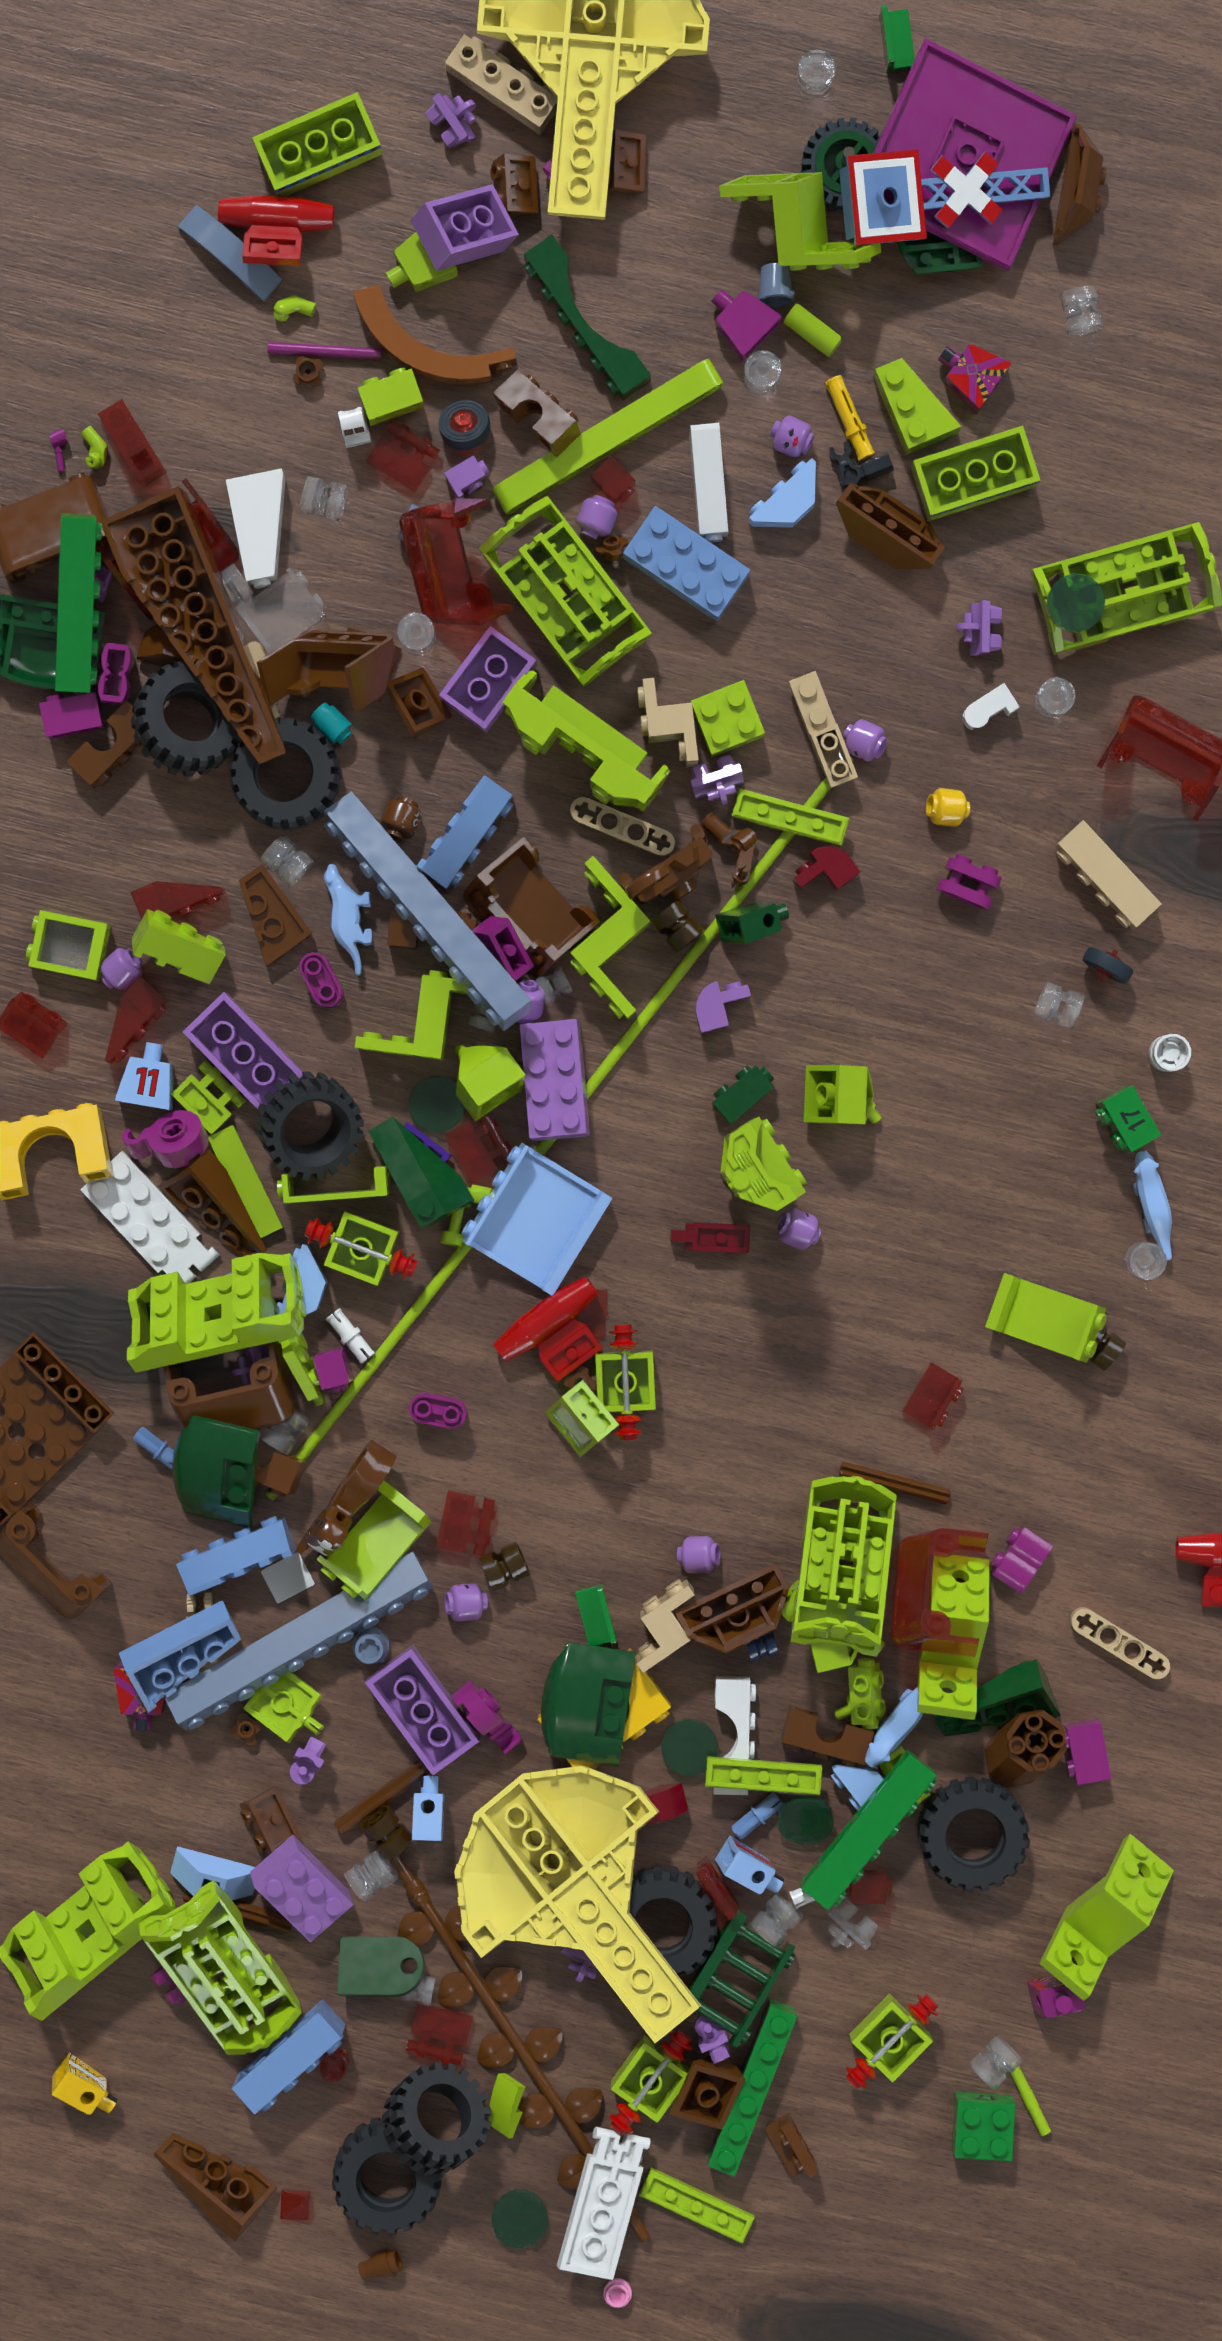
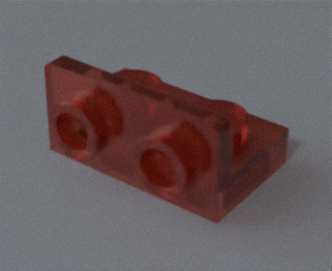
[0,992,68,1059]
[902,1362,964,1430]

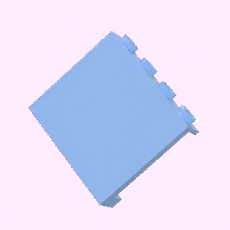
[462,1143,612,1295]

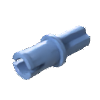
[133,1427,174,1470]
[731,1792,785,1839]

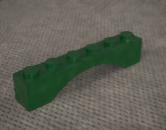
[523,234,651,400]

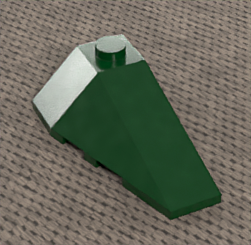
[368,1117,475,1230]
[934,1659,1061,1736]

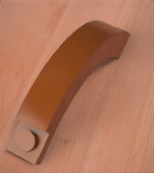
[353,284,517,385]

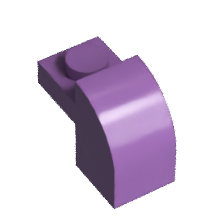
[695,981,751,1034]

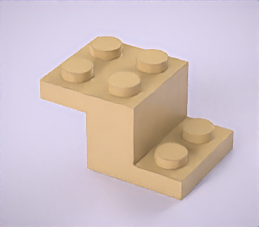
[637,678,698,768]
[636,1579,695,1673]

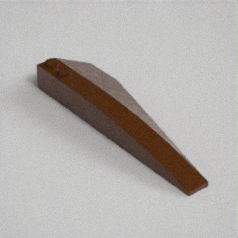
[100,486,287,764]

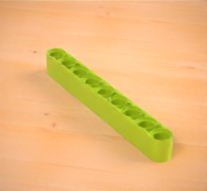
[492,359,724,515]

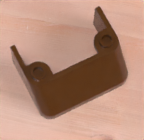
[257,630,395,711]
[163,1341,295,1430]

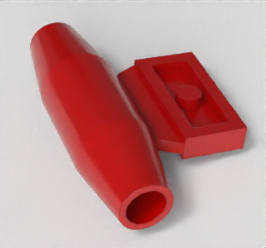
[218,195,335,266]
[493,1276,603,1382]
[1175,1533,1222,1607]

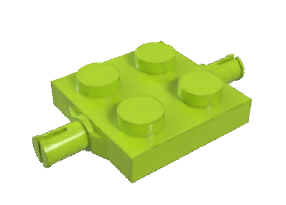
[279,1333,326,1406]
[243,1671,324,1743]

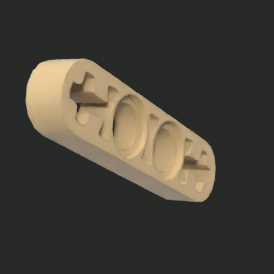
[570,797,675,857]
[1070,1607,1170,1679]

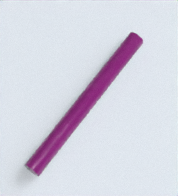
[267,342,382,360]

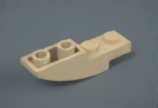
[788,671,858,788]

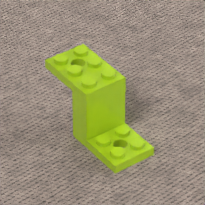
[719,172,881,270]
[570,856,650,1020]
[355,970,468,1060]
[917,1552,989,1720]
[1039,1834,1174,2001]

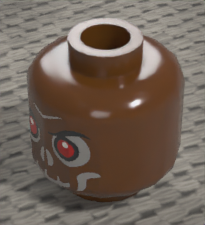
[380,796,422,841]

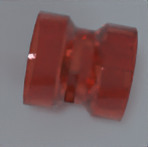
[319,2047,350,2082]

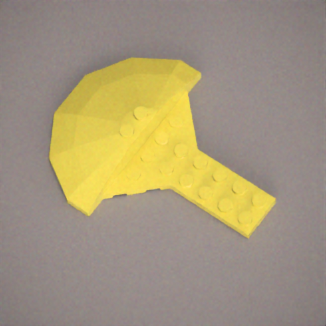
[477,0,710,220]
[454,1766,701,2043]

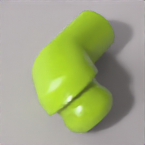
[273,296,316,322]
[81,426,108,469]

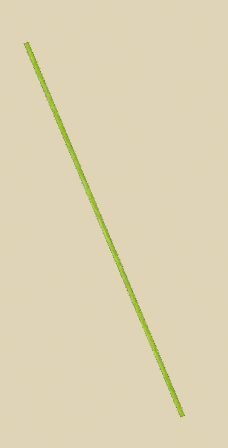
[265,757,853,1501]

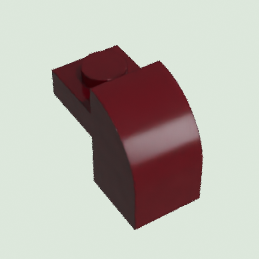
[793,846,861,891]
[644,1783,689,1825]

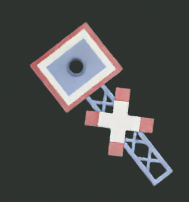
[839,149,1050,246]

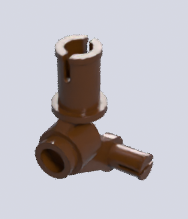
[700,812,758,891]

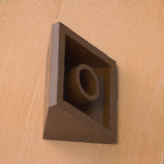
[386,667,452,739]

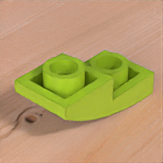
[488,2073,525,2139]

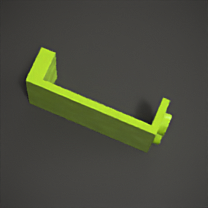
[277,1166,391,1203]
[985,1273,1107,1363]
[317,1480,432,1600]

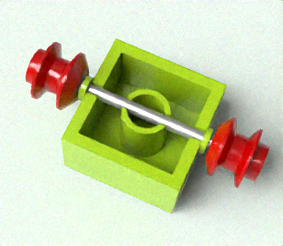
[304,1211,418,1286]
[596,1324,656,1440]
[846,1993,939,2089]
[609,2030,693,2134]

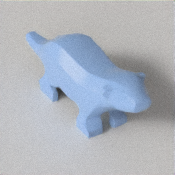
[324,864,373,976]
[1132,1151,1172,1260]
[865,1687,923,1767]

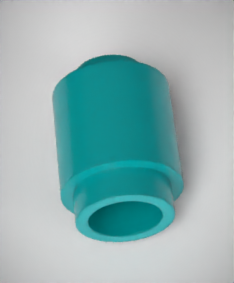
[310,702,353,745]

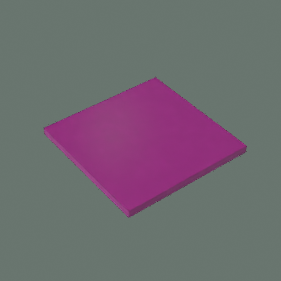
[873,38,1077,271]

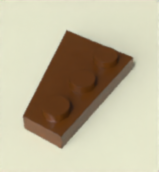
[239,864,313,967]

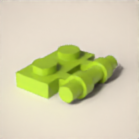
[171,1060,247,1135]

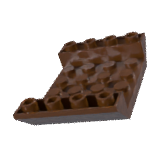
[0,1332,115,1527]

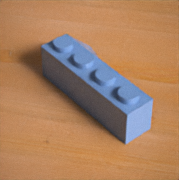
[417,775,514,891]
[176,1516,297,1596]
[119,1600,241,1713]

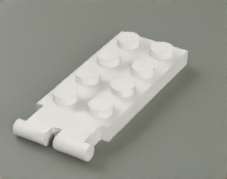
[80,1151,220,1284]
[557,2127,650,2280]

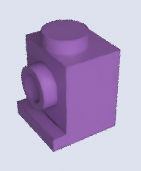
[444,455,491,502]

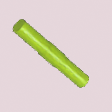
[1008,2064,1051,2136]

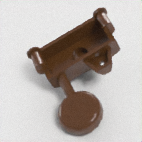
[619,825,712,904]

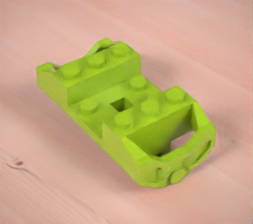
[479,496,652,689]
[1030,522,1222,655]
[502,670,671,813]
[720,1116,807,1211]
[127,1253,306,1373]
[790,1476,897,1657]
[0,1841,175,2021]
[139,1880,302,2055]

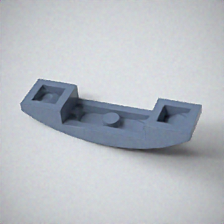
[178,205,283,302]

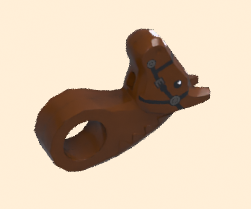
[297,1439,397,1565]

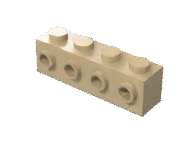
[445,34,558,135]
[1055,820,1161,929]

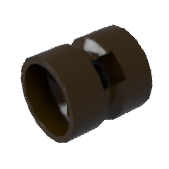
[651,899,705,953]
[1090,1325,1126,1371]
[479,1541,531,1591]
[360,1805,412,1860]

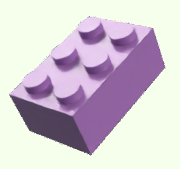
[410,184,519,271]
[439,626,537,733]
[250,1835,354,1942]

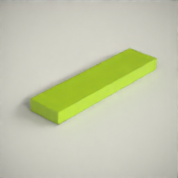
[732,789,850,847]
[209,1125,283,1238]
[705,1756,822,1795]
[639,2167,754,2244]

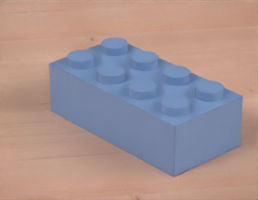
[623,506,750,622]
[232,1999,346,2115]

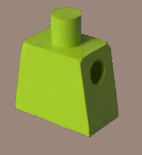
[385,232,458,292]

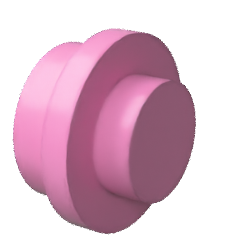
[603,2278,632,2308]

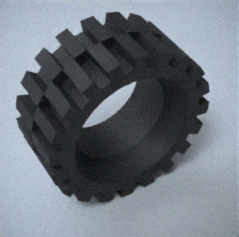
[256,1071,364,1181]
[382,2062,491,2175]

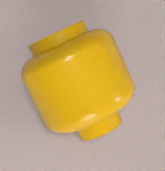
[926,788,970,827]

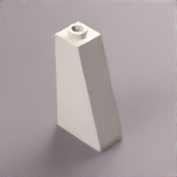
[689,423,728,543]
[226,468,286,588]

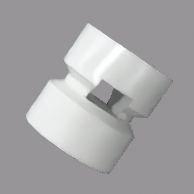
[1148,1034,1191,1072]

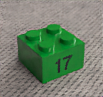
[1095,1085,1161,1153]
[951,2092,1015,2161]

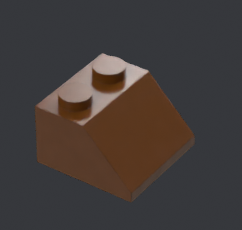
[670,2056,745,2130]

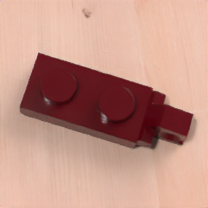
[670,1222,750,1253]

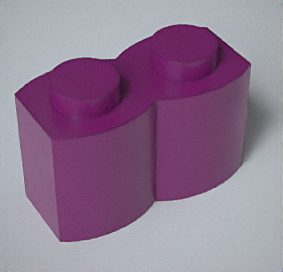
[98,643,135,706]
[990,1526,1053,1593]

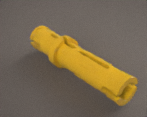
[825,375,876,462]

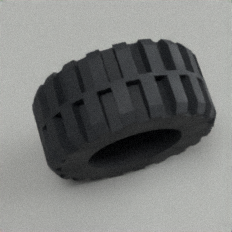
[131,661,241,777]
[229,718,341,830]
[917,1776,1030,1892]
[629,1865,717,1977]
[332,2117,443,2235]

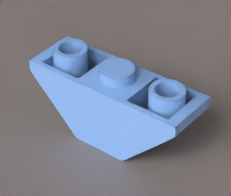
[748,458,816,528]
[277,1244,328,1315]
[831,1762,884,1811]
[170,1846,255,1900]

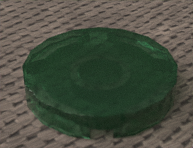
[1046,573,1105,633]
[409,1076,465,1132]
[661,1718,718,1776]
[777,1796,834,1845]
[491,2189,548,2248]

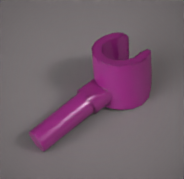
[50,429,69,472]

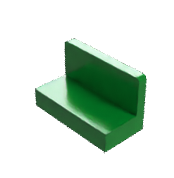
[879,5,915,73]
[575,1584,617,1646]

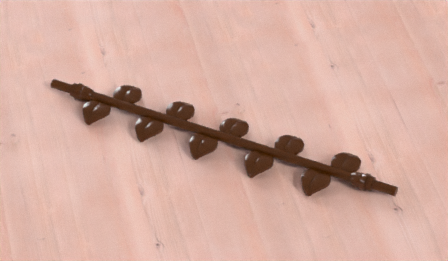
[390,1855,651,2242]

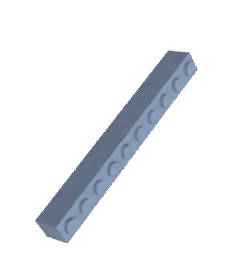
[324,791,531,1031]
[164,1552,434,1730]

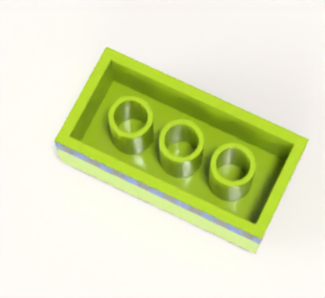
[252,92,383,197]
[911,426,1040,521]

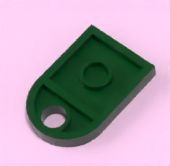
[337,1936,425,1997]

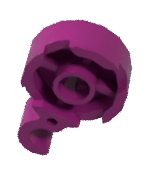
[122,1110,209,1168]
[452,1680,523,1755]

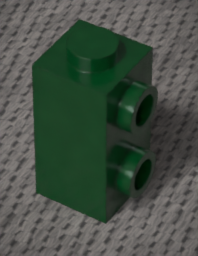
[712,1065,774,1124]

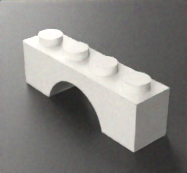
[713,1676,756,1795]

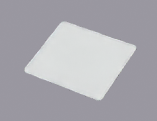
[261,1552,315,1603]

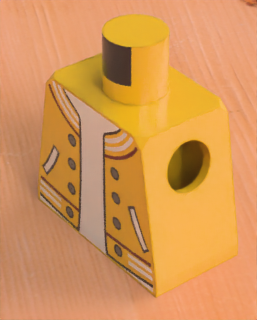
[52,2052,118,2115]

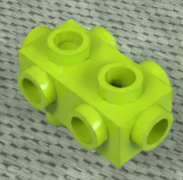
[835,1658,886,1729]

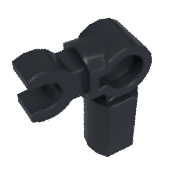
[829,441,894,489]

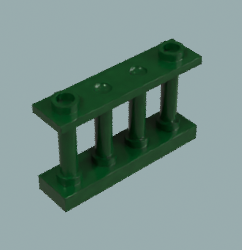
[688,1909,796,2048]

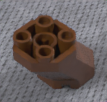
[984,1710,1067,1787]

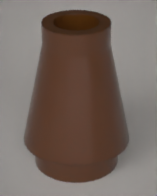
[358,2248,403,2280]

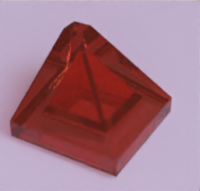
[280,2190,310,2221]

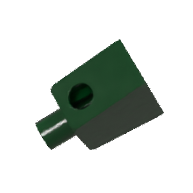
[715,902,789,944]

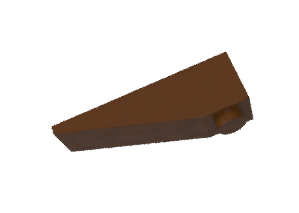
[158,1148,267,1257]
[154,2134,277,2241]

